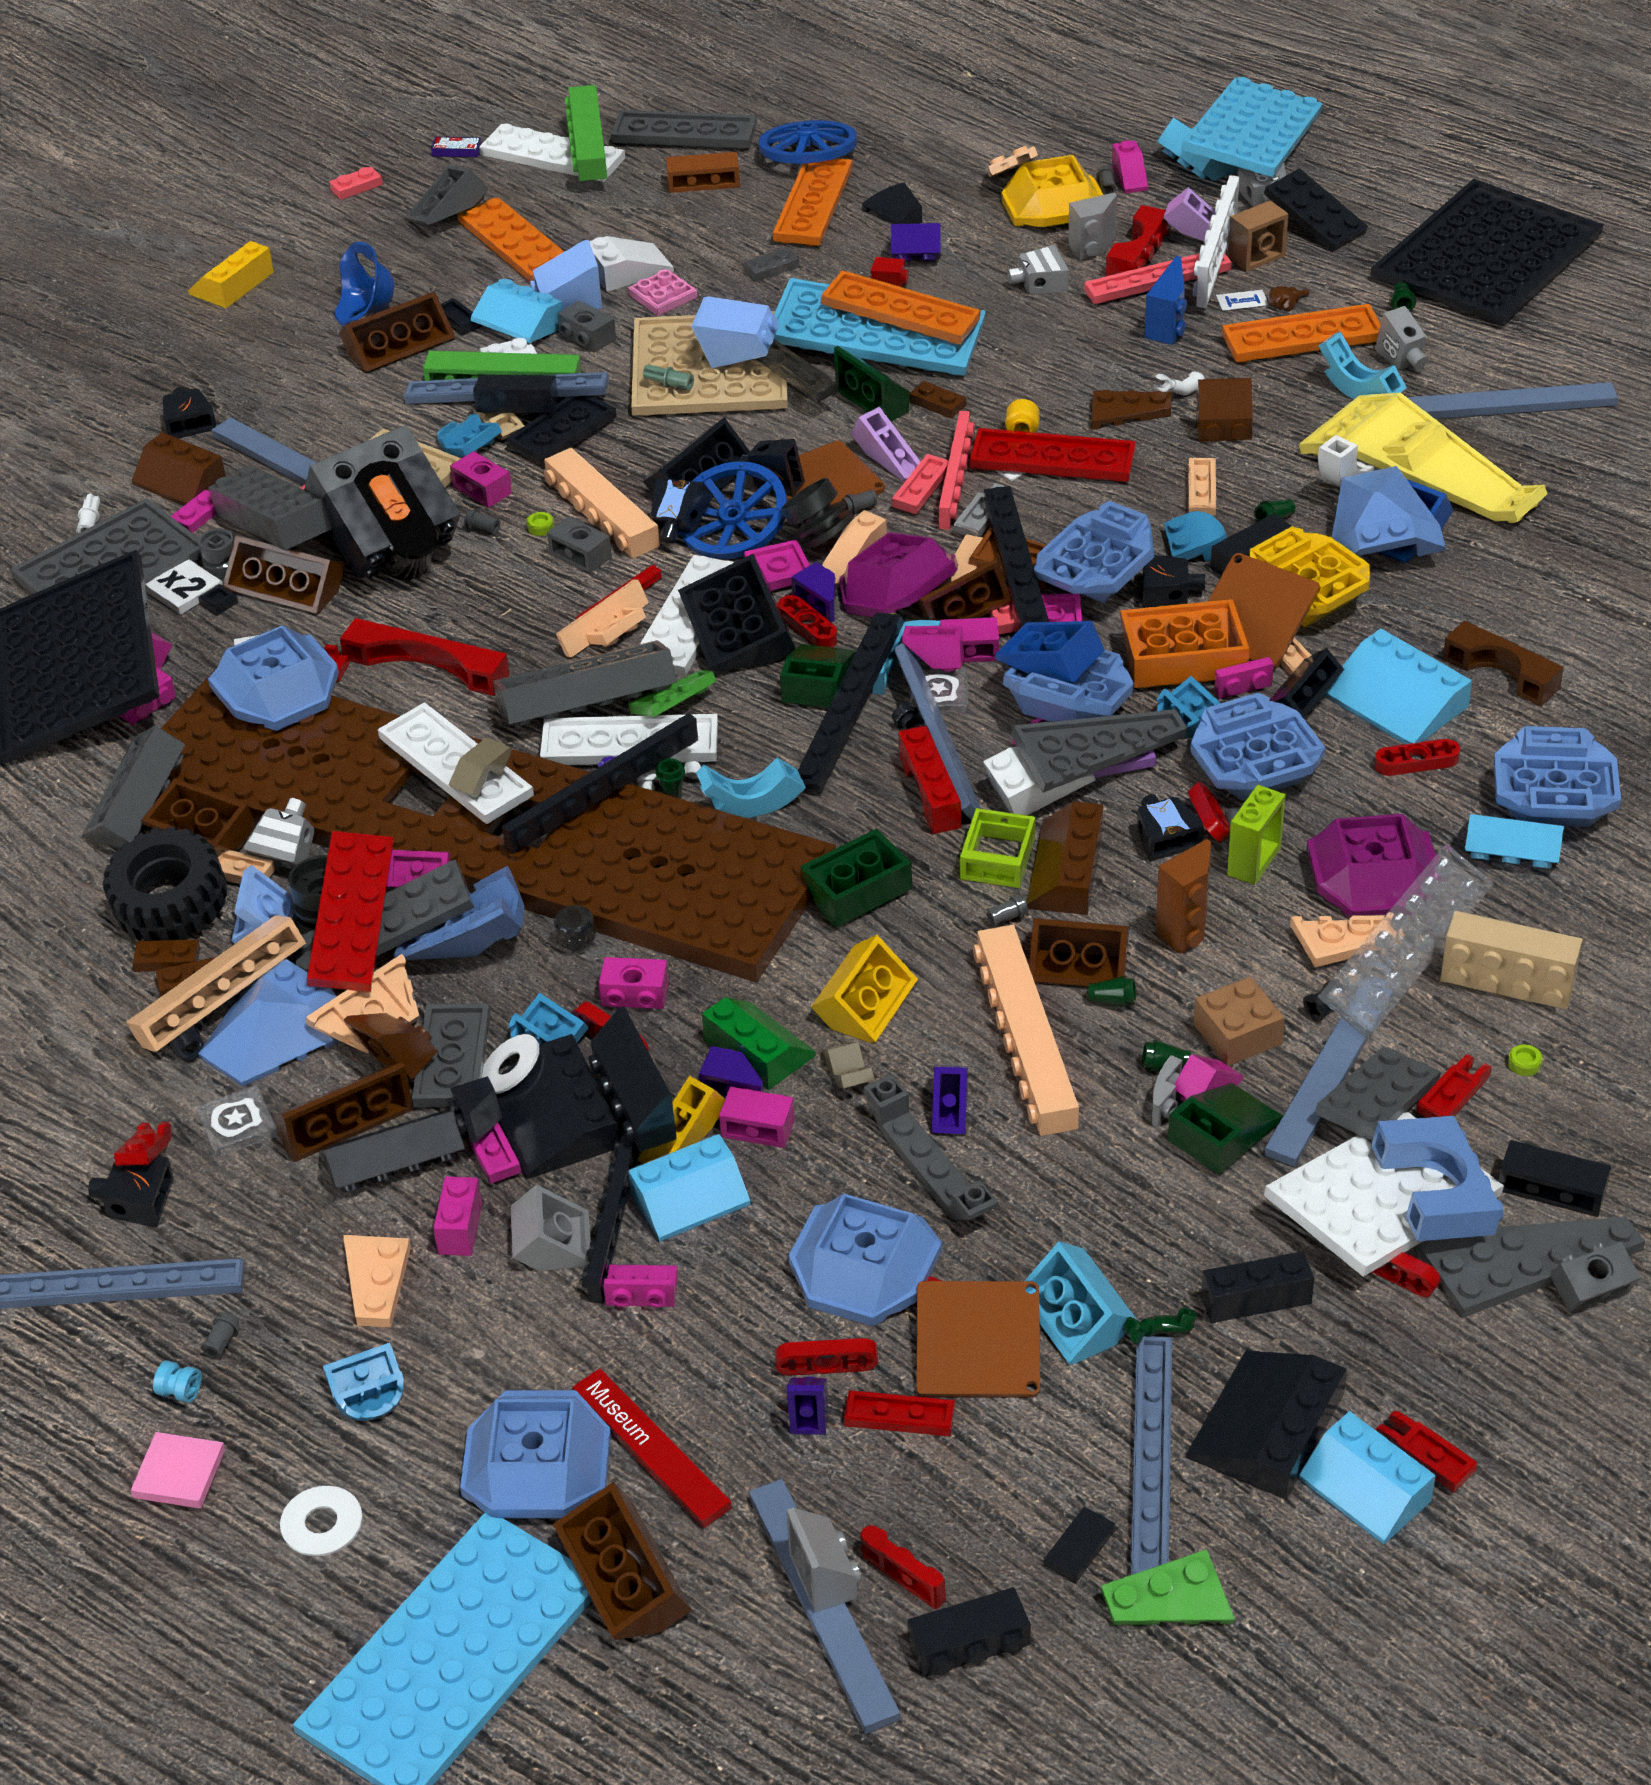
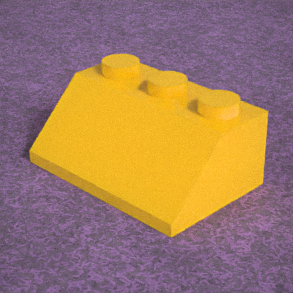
[188,241,274,308]
[811,935,918,1043]

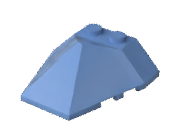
[1332,466,1446,558]
[394,866,525,960]
[198,959,339,1087]

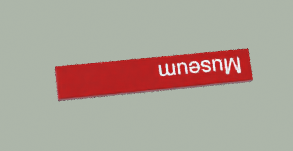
[572,1368,732,1528]

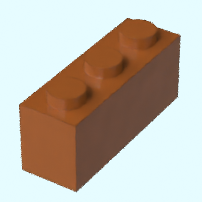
[666,152,740,193]

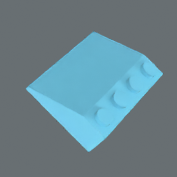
[1323,628,1472,744]

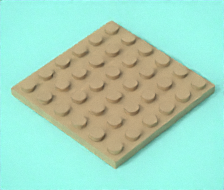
[631,311,788,416]

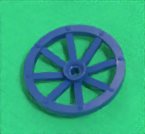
[758,120,857,164]
[679,462,788,559]

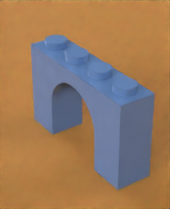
[1371,1116,1504,1241]

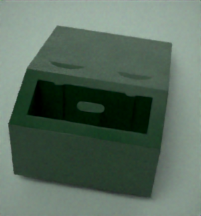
[780,644,856,708]
[1168,1083,1283,1175]

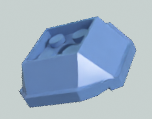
[1034,501,1154,604]
[208,625,339,731]
[1003,650,1134,722]
[1190,692,1325,801]
[1493,726,1621,827]
[789,1193,942,1326]
[460,1390,611,1518]

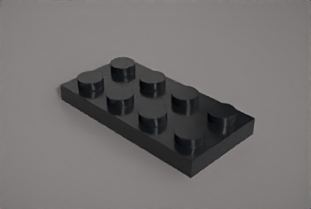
[1264,168,1368,252]
[506,396,617,466]

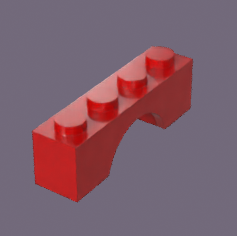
[1106,205,1171,276]
[898,725,961,834]

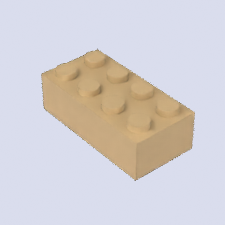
[1440,911,1583,1010]

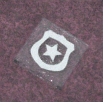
[910,668,968,715]
[195,1085,278,1158]

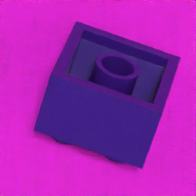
[891,223,941,262]

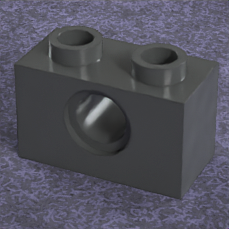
[558,300,616,353]
[547,516,612,574]
[1551,1241,1641,1313]

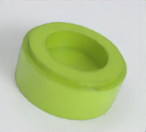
[526,512,554,536]
[1508,1044,1542,1076]

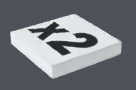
[145,560,223,615]

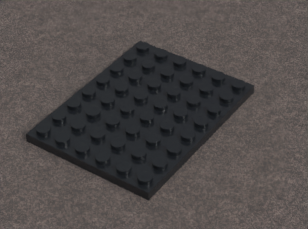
[1370,179,1604,326]
[0,550,160,765]

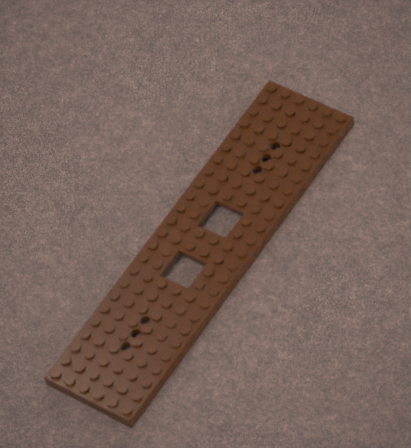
[159,666,836,983]

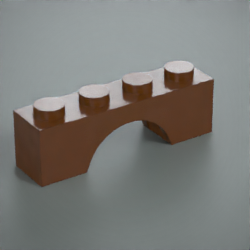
[1443,620,1564,707]

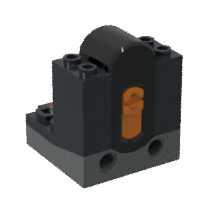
[304,425,461,580]

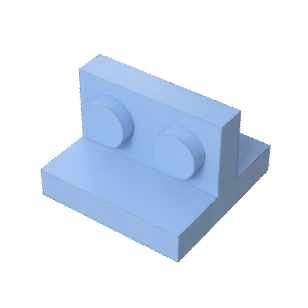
[232,865,294,944]

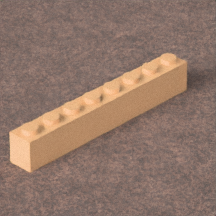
[973,925,1079,1136]

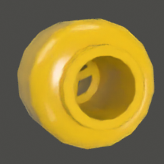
[1005,399,1040,433]

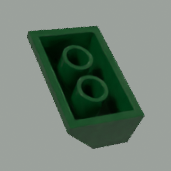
[834,346,910,422]
[800,828,912,927]

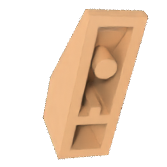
[822,510,887,588]

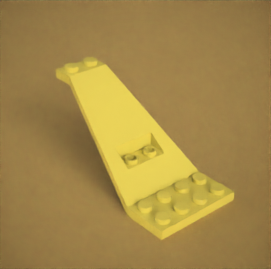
[1298,393,1547,523]

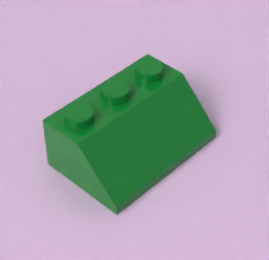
[702,997,816,1090]

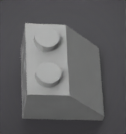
[1068,193,1117,260]
[511,1184,591,1271]
[786,1507,861,1612]

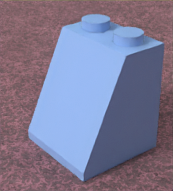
[530,240,602,310]
[691,297,779,368]

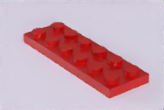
[970,428,1136,482]
[307,831,394,992]

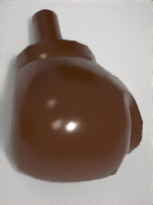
[1268,286,1309,311]

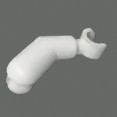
[1153,371,1205,396]
[637,761,701,791]

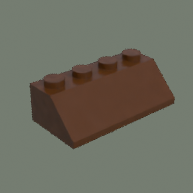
[339,291,455,373]
[222,535,345,614]
[1027,801,1103,915]
[274,1062,414,1162]
[552,1482,692,1640]

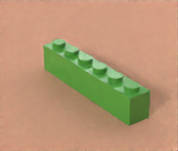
[565,85,608,181]
[423,351,582,381]

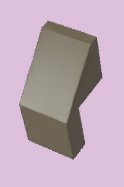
[448,737,513,798]
[822,1042,875,1088]

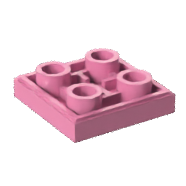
[628,269,698,316]
[130,1432,225,1509]

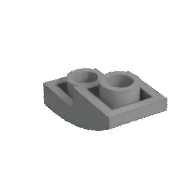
[1152,1055,1182,1128]

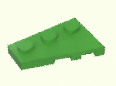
[628,670,716,717]
[1101,1549,1235,1625]

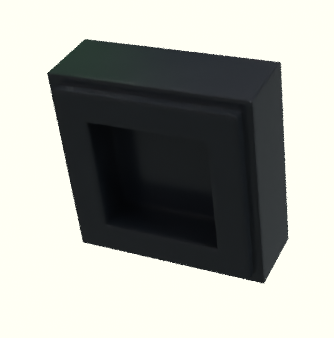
[198,584,238,616]

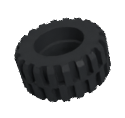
[103,827,228,941]

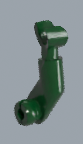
[1123,1307,1197,1344]

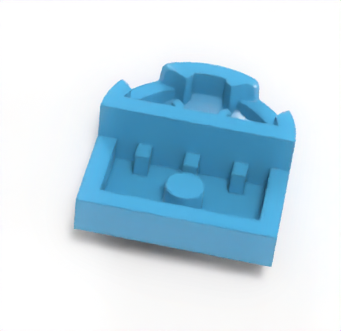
[437,414,502,458]
[1164,511,1227,562]
[1157,676,1221,738]
[509,992,589,1045]
[323,1342,403,1421]

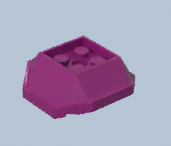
[839,532,958,617]
[1306,814,1441,918]

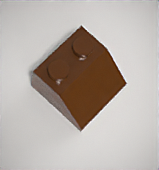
[1196,378,1253,442]
[343,1013,438,1080]

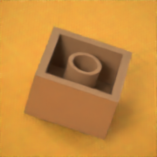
[1228,200,1288,272]
[1194,976,1285,1066]

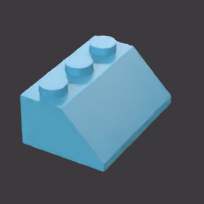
[1157,117,1238,181]
[471,279,563,343]
[1465,814,1564,869]
[628,1134,751,1242]
[1025,1241,1137,1365]
[1299,1411,1436,1545]

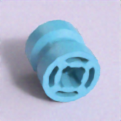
[153,1360,202,1403]

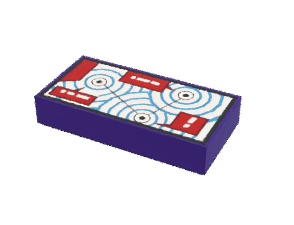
[431,136,482,157]

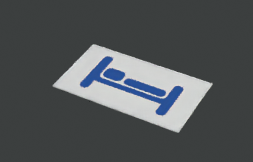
[1216,290,1269,311]

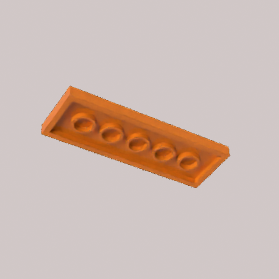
[772,158,853,246]
[457,197,564,282]
[821,270,981,345]
[1222,304,1381,362]

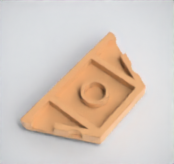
[987,146,1038,178]
[305,954,419,1054]

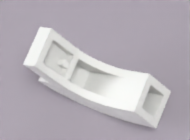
[1318,435,1380,487]

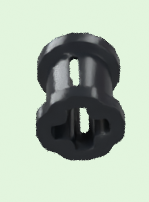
[1303,981,1346,1021]

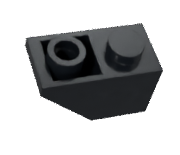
[448,1076,502,1143]

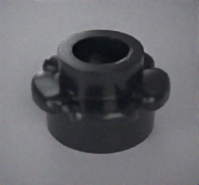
[891,703,918,730]

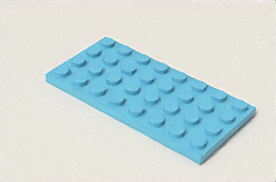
[1181,77,1323,177]
[773,278,986,376]
[293,1512,592,1785]

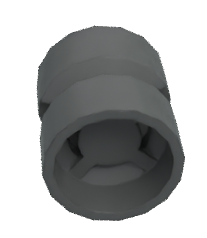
[198,528,234,580]

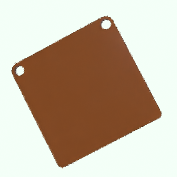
[787,440,885,505]
[1208,553,1321,670]
[917,1281,1040,1397]

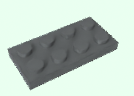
[412,1003,491,1107]
[1315,1046,1441,1141]

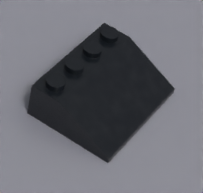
[678,554,796,671]
[496,1034,618,1180]
[1186,1351,1347,1500]

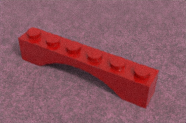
[340,618,510,696]

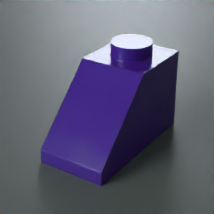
[792,562,836,623]
[699,1046,764,1099]
[932,1065,969,1134]
[787,1376,828,1435]

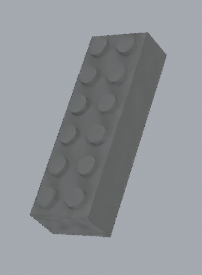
[208,466,332,551]
[492,640,677,726]

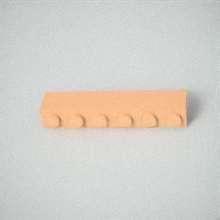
[544,448,660,559]
[126,915,306,1052]

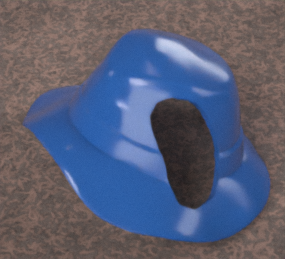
[335,241,394,326]

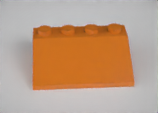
[1120,599,1249,688]

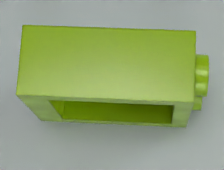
[1227,784,1286,885]
[960,808,1035,888]

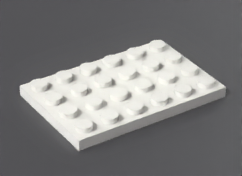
[1264,1111,1504,1277]

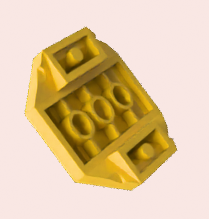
[1002,155,1103,227]
[1250,526,1370,628]

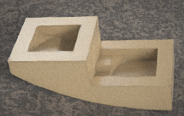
[474,409,524,440]

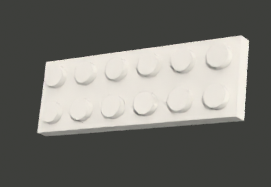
[479,124,625,182]
[1193,175,1239,308]
[640,555,734,676]
[378,702,534,824]
[540,714,718,765]

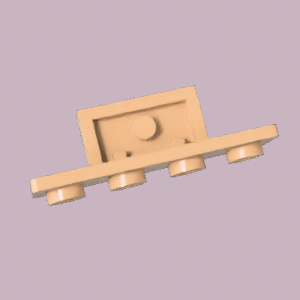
[556,580,648,657]

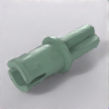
[643,365,694,391]

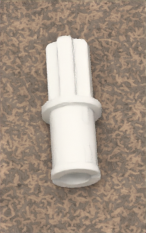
[76,493,100,534]

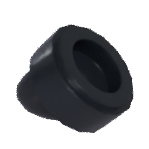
[169,1027,204,1061]

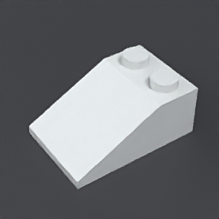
[589,236,674,292]
[983,747,1095,815]

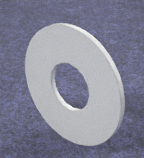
[482,1034,539,1094]
[280,1486,362,1556]

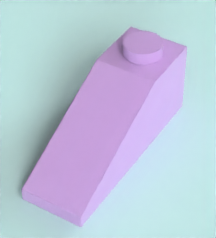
[1163,187,1229,249]
[850,407,921,482]

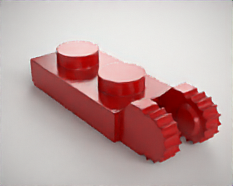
[1416,1054,1492,1118]
[114,1122,172,1166]
[1375,1411,1478,1493]
[860,1524,946,1609]

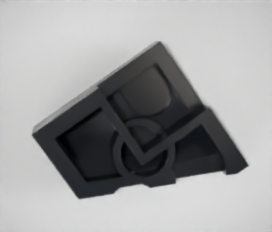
[862,182,923,224]

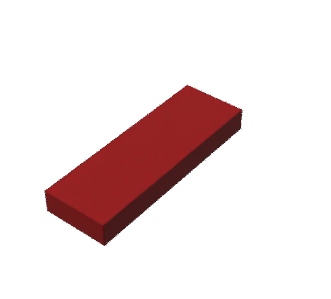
[844,1390,955,1437]

